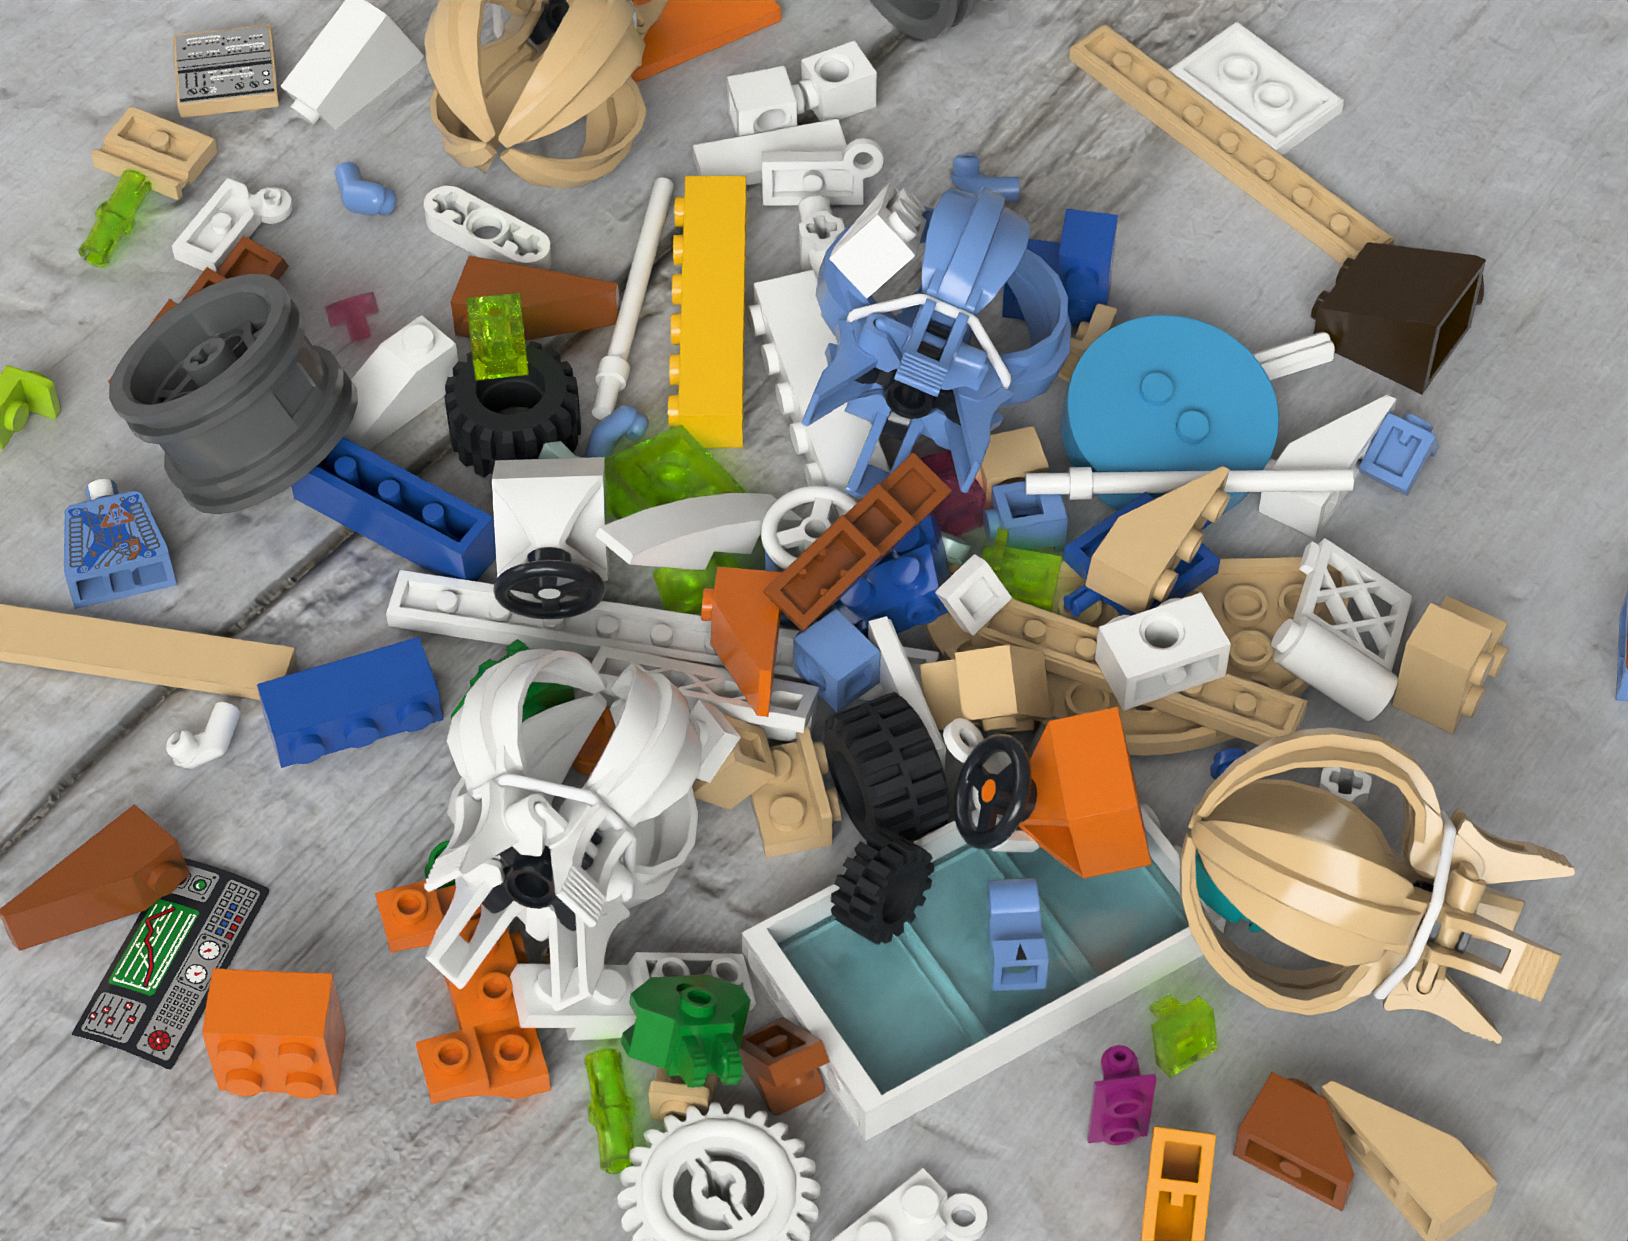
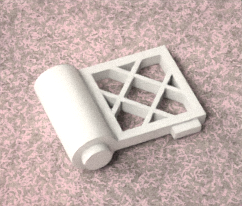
[1271,538,1412,721]

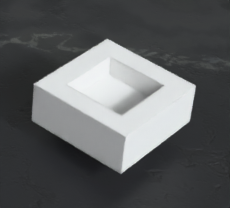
[935,554,1012,636]
[689,700,741,783]

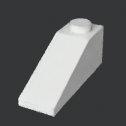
[343,315,458,450]
[1258,395,1396,539]

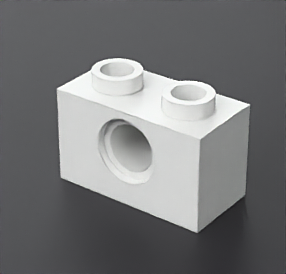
[1095,593,1231,711]

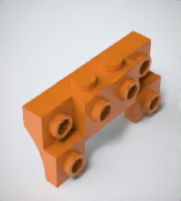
[375,880,551,1104]

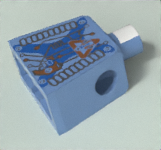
[64,479,177,609]

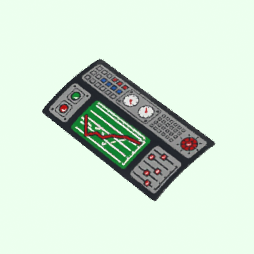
[72,858,269,1070]

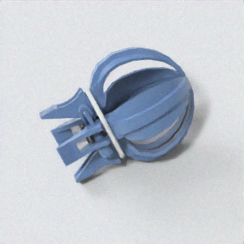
[802,187,1071,499]

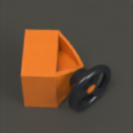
[954,707,1152,879]

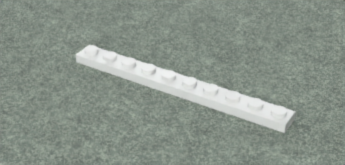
[386,570,939,701]

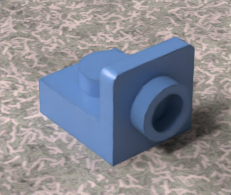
[1358,412,1439,496]

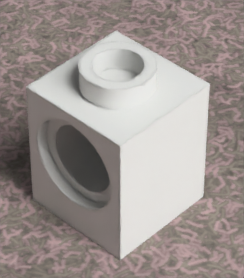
[797,40,877,122]
[727,66,804,137]

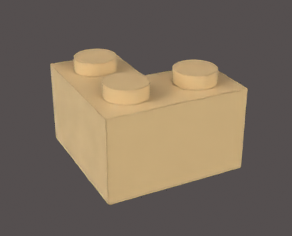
[1392,596,1509,734]
[919,644,1052,741]

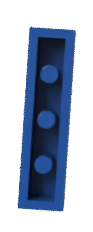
[291,437,496,581]

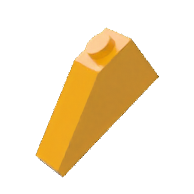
[1140,1125,1216,1241]

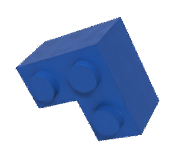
[1002,209,1118,328]

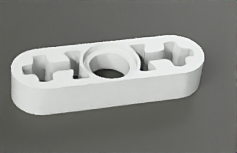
[423,186,552,270]

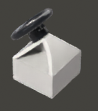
[492,457,609,619]

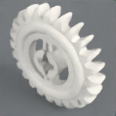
[617,1102,820,1241]

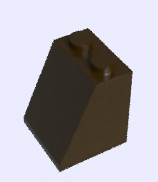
[1311,242,1486,395]

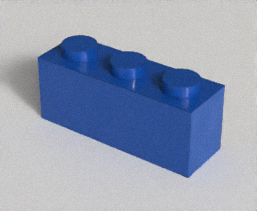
[257,637,443,768]

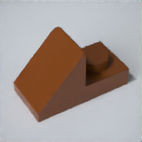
[739,1017,830,1115]

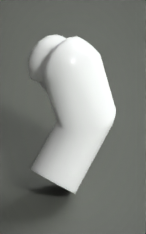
[166,702,241,769]

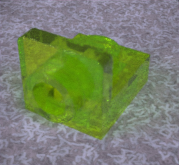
[981,528,1062,612]
[652,551,741,615]

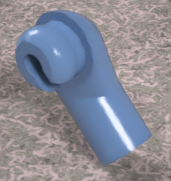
[950,154,1019,202]
[334,162,396,216]

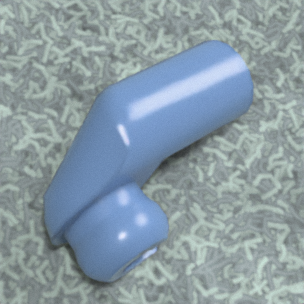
[584,405,649,472]

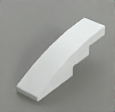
[595,493,803,570]

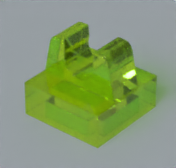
[1149,994,1218,1078]

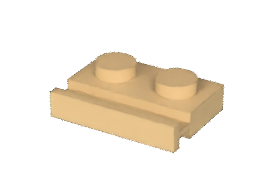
[91,106,217,201]

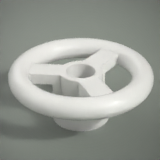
[761,486,858,570]

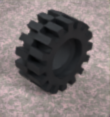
[830,828,934,945]

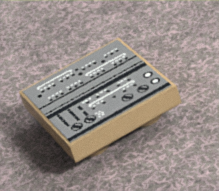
[173,24,279,118]

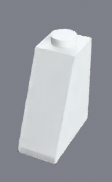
[280,0,424,130]

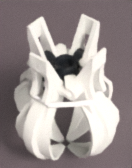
[424,648,703,1011]

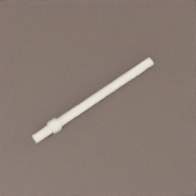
[592,178,674,420]
[1025,467,1354,500]

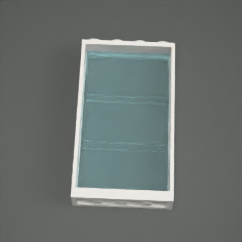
[742,804,1226,1141]

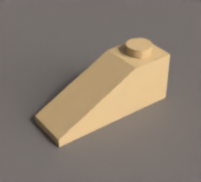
[1320,1080,1498,1241]

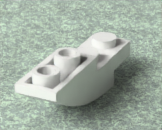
[510,952,756,1040]

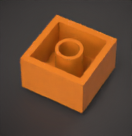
[202,968,346,1099]

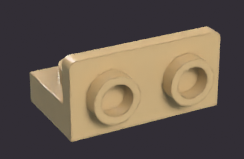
[750,724,841,858]

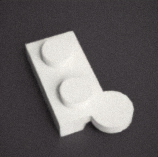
[172,178,293,272]

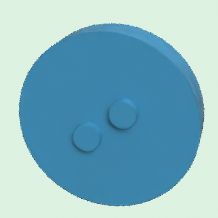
[1060,315,1279,514]

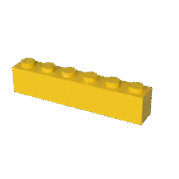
[668,176,747,448]

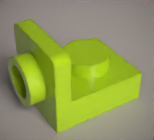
[0,365,61,449]

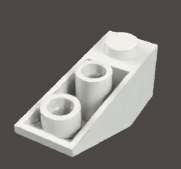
[829,182,927,299]

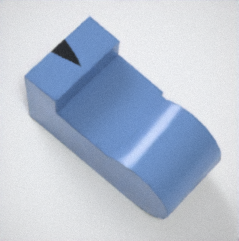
[987,878,1049,991]

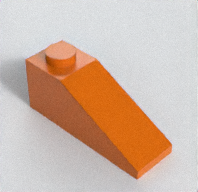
[701,567,782,717]

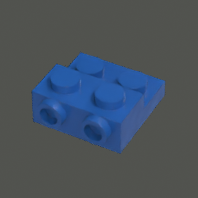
[835,513,951,639]

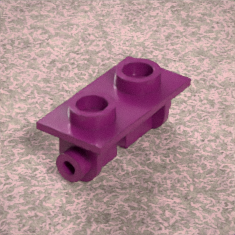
[1087,1045,1156,1145]

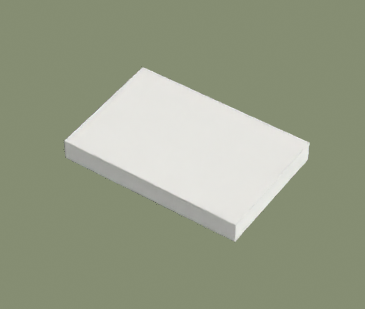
[1168,22,1344,156]

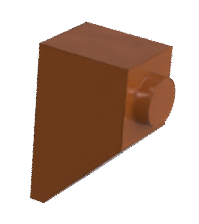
[1233,1072,1355,1211]

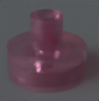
[324,292,380,343]

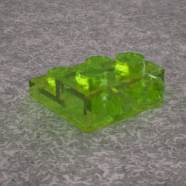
[605,425,746,520]

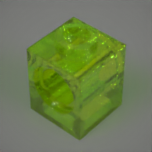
[466,293,529,380]

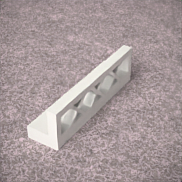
[583,645,819,743]

